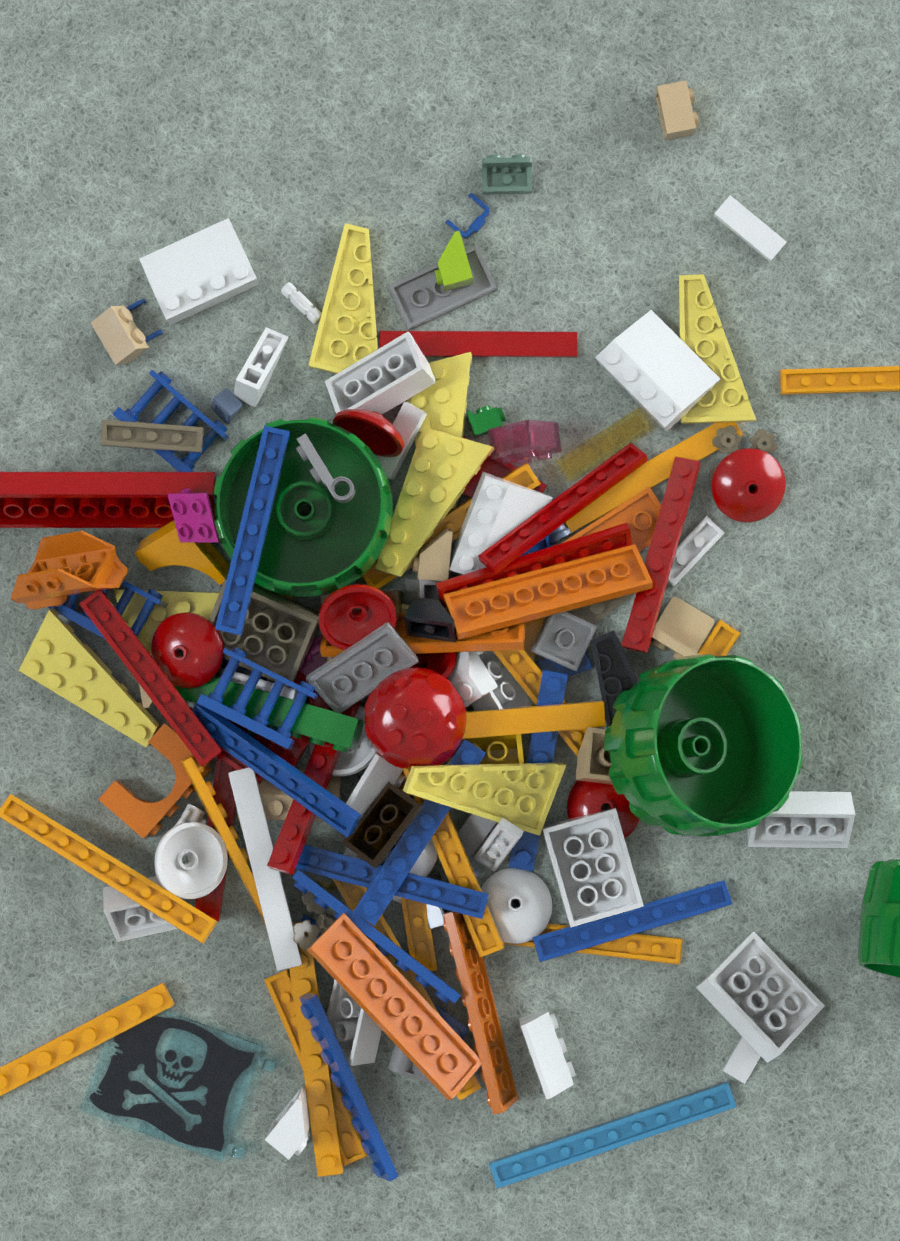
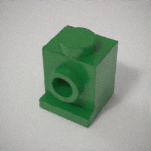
[467,405,506,438]

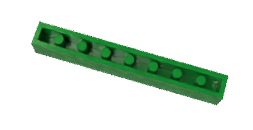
[173,677,365,753]

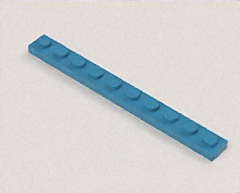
[489,1081,737,1189]

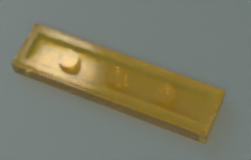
[556,408,652,482]

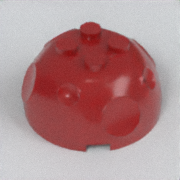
[364,668,467,770]

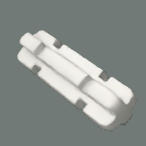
[281,282,322,324]

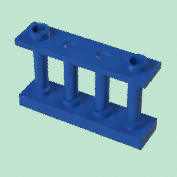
[113,370,229,472]
[48,580,168,639]
[197,647,319,750]

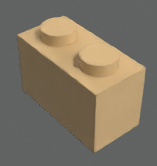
[655,80,699,140]
[91,306,149,365]

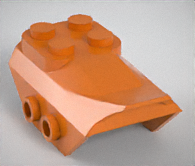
[11,531,128,610]

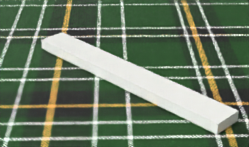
[228,767,303,971]

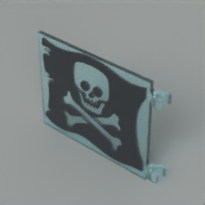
[81,995,277,1162]

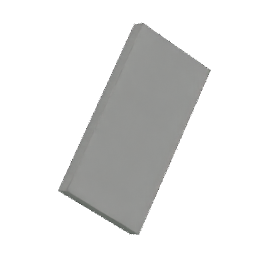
[387,244,497,331]
[306,622,418,713]

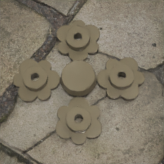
[709,426,777,492]
[293,886,349,950]

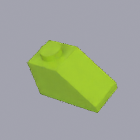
[434,230,473,291]

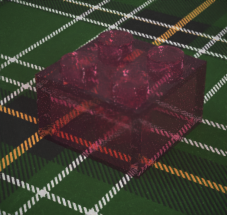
[488,420,562,465]

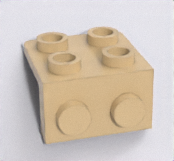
[651,597,714,659]

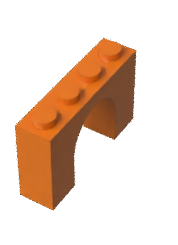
[98,723,212,839]

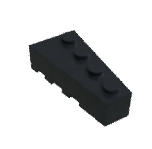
[591,630,638,728]

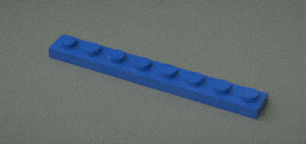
[215,425,290,636]
[508,670,568,871]
[193,703,361,838]
[353,739,486,926]
[295,845,489,919]
[292,869,461,1004]
[532,880,732,962]
[299,993,399,1182]

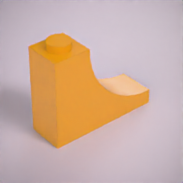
[134,520,230,585]

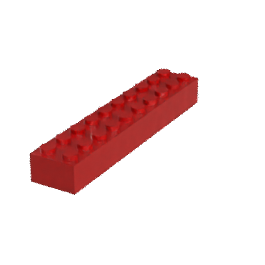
[0,472,216,528]

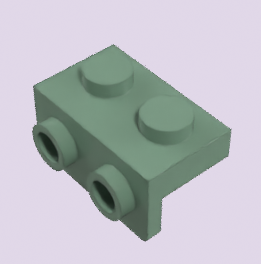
[482,154,532,194]

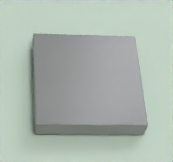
[531,611,598,672]

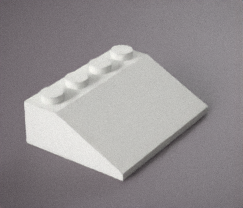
[139,218,260,325]
[595,310,721,432]
[449,472,553,575]
[542,808,644,927]
[696,931,825,1063]

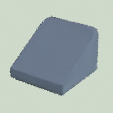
[211,388,243,424]

